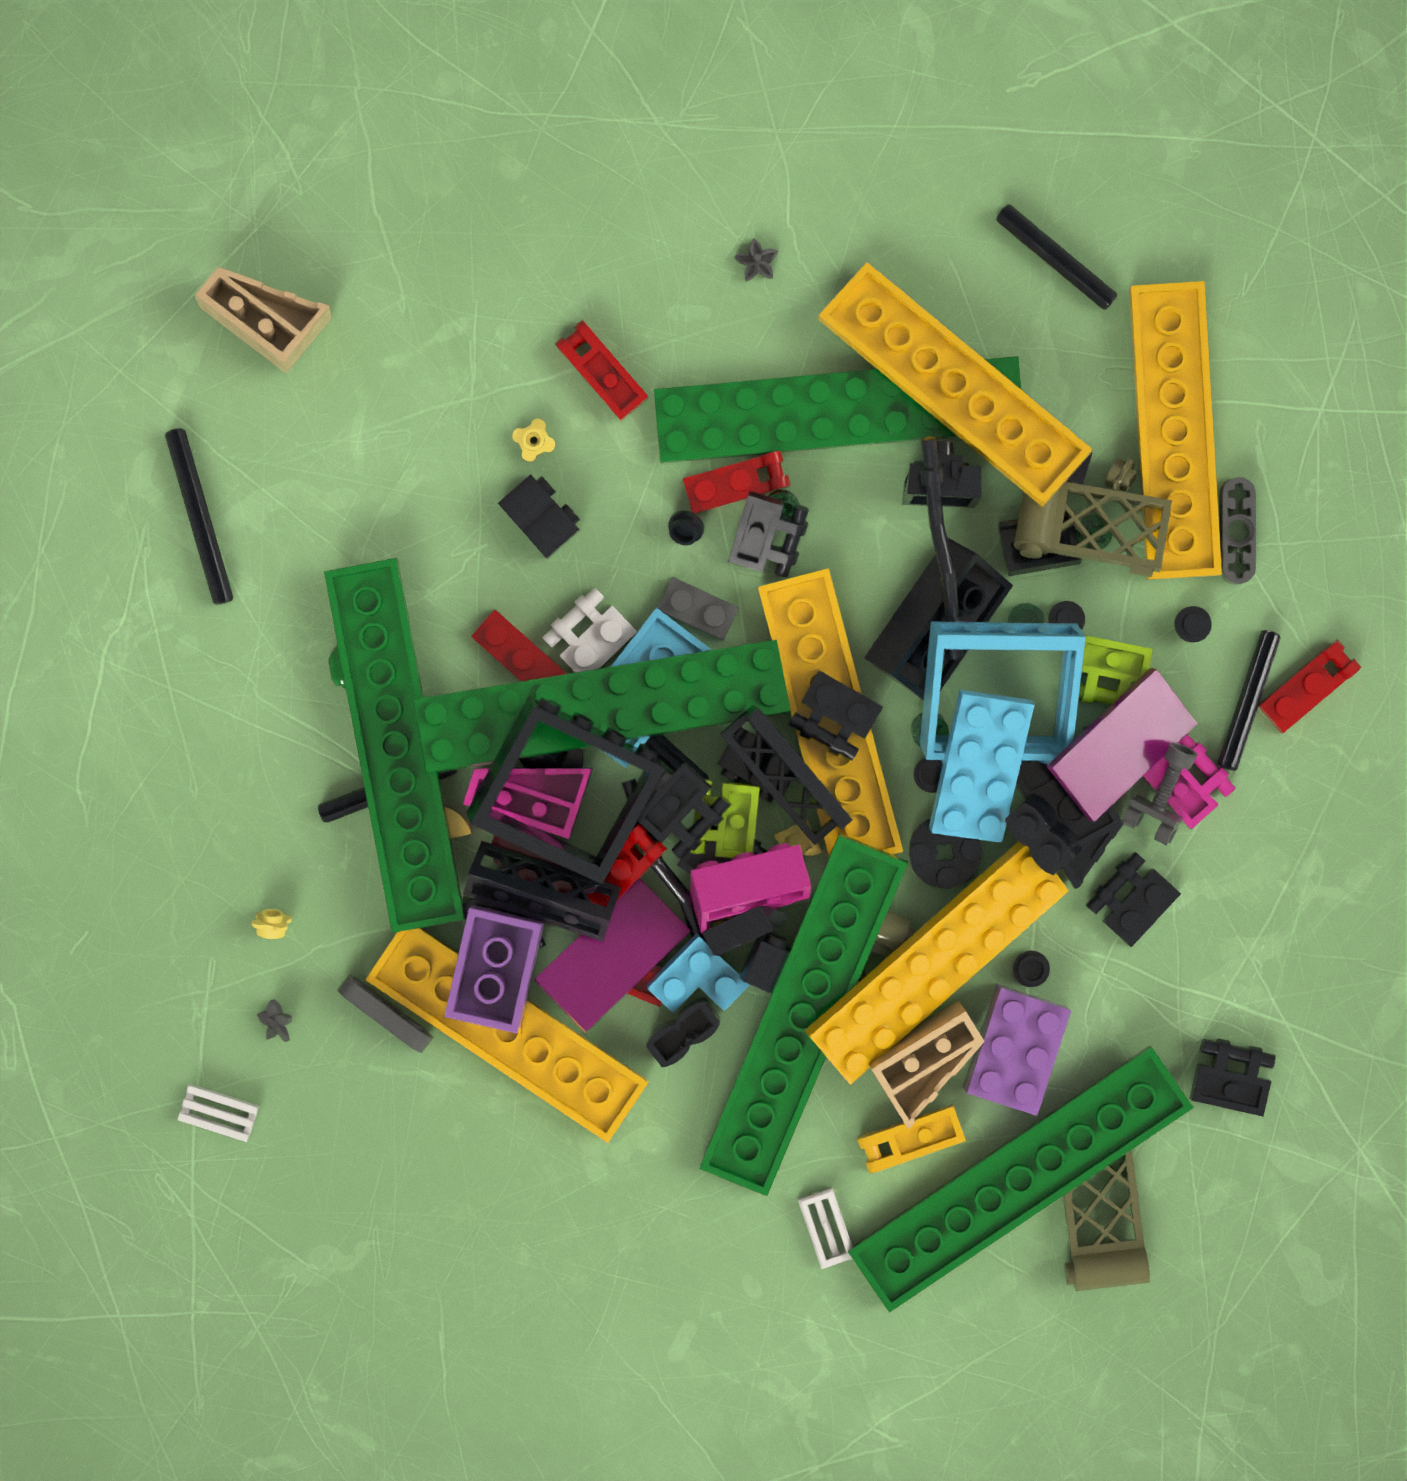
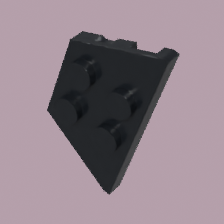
[1016,762,1123,889]

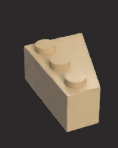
[195,267,332,374]
[869,1001,985,1130]

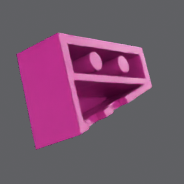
[463,768,593,839]
[690,844,811,934]

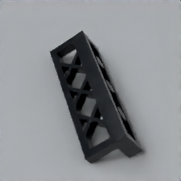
[719,705,853,845]
[463,840,621,942]

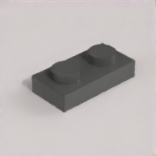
[658,577,739,641]

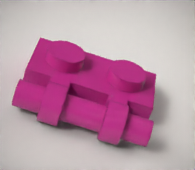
[1142,734,1236,830]

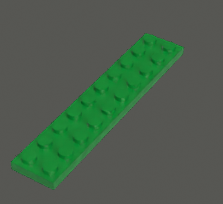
[654,356,1021,464]
[324,558,466,933]
[413,640,791,774]
[699,833,908,1196]
[848,1045,1194,1313]

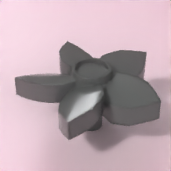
[734,238,778,282]
[257,999,292,1042]

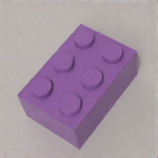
[444,905,545,1033]
[963,984,1071,1116]

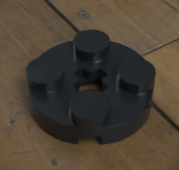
[908,818,982,889]

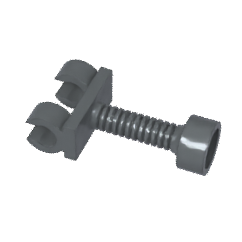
[1122,742,1197,846]

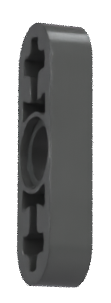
[1219,477,1256,585]
[337,975,433,1053]

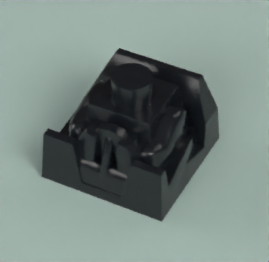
[902,441,982,508]

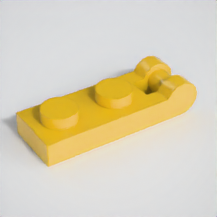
[857,1104,966,1173]

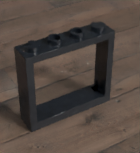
[466,696,666,884]

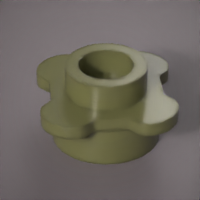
[1105,458,1137,491]

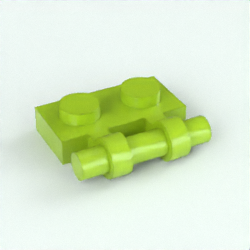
[1079,635,1153,705]
[689,779,760,858]

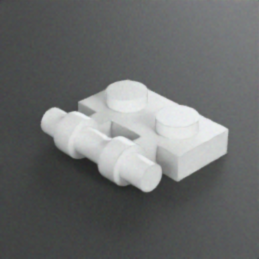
[542,587,637,673]

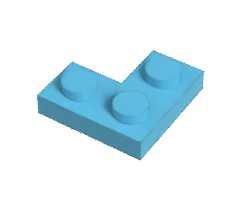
[645,933,750,1013]

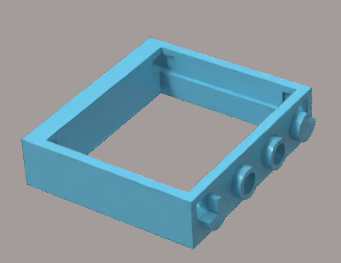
[920,622,1086,764]

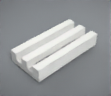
[177,1084,260,1142]
[798,1186,852,1269]

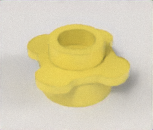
[512,419,555,462]
[251,909,292,939]

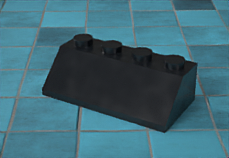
[864,537,1014,701]

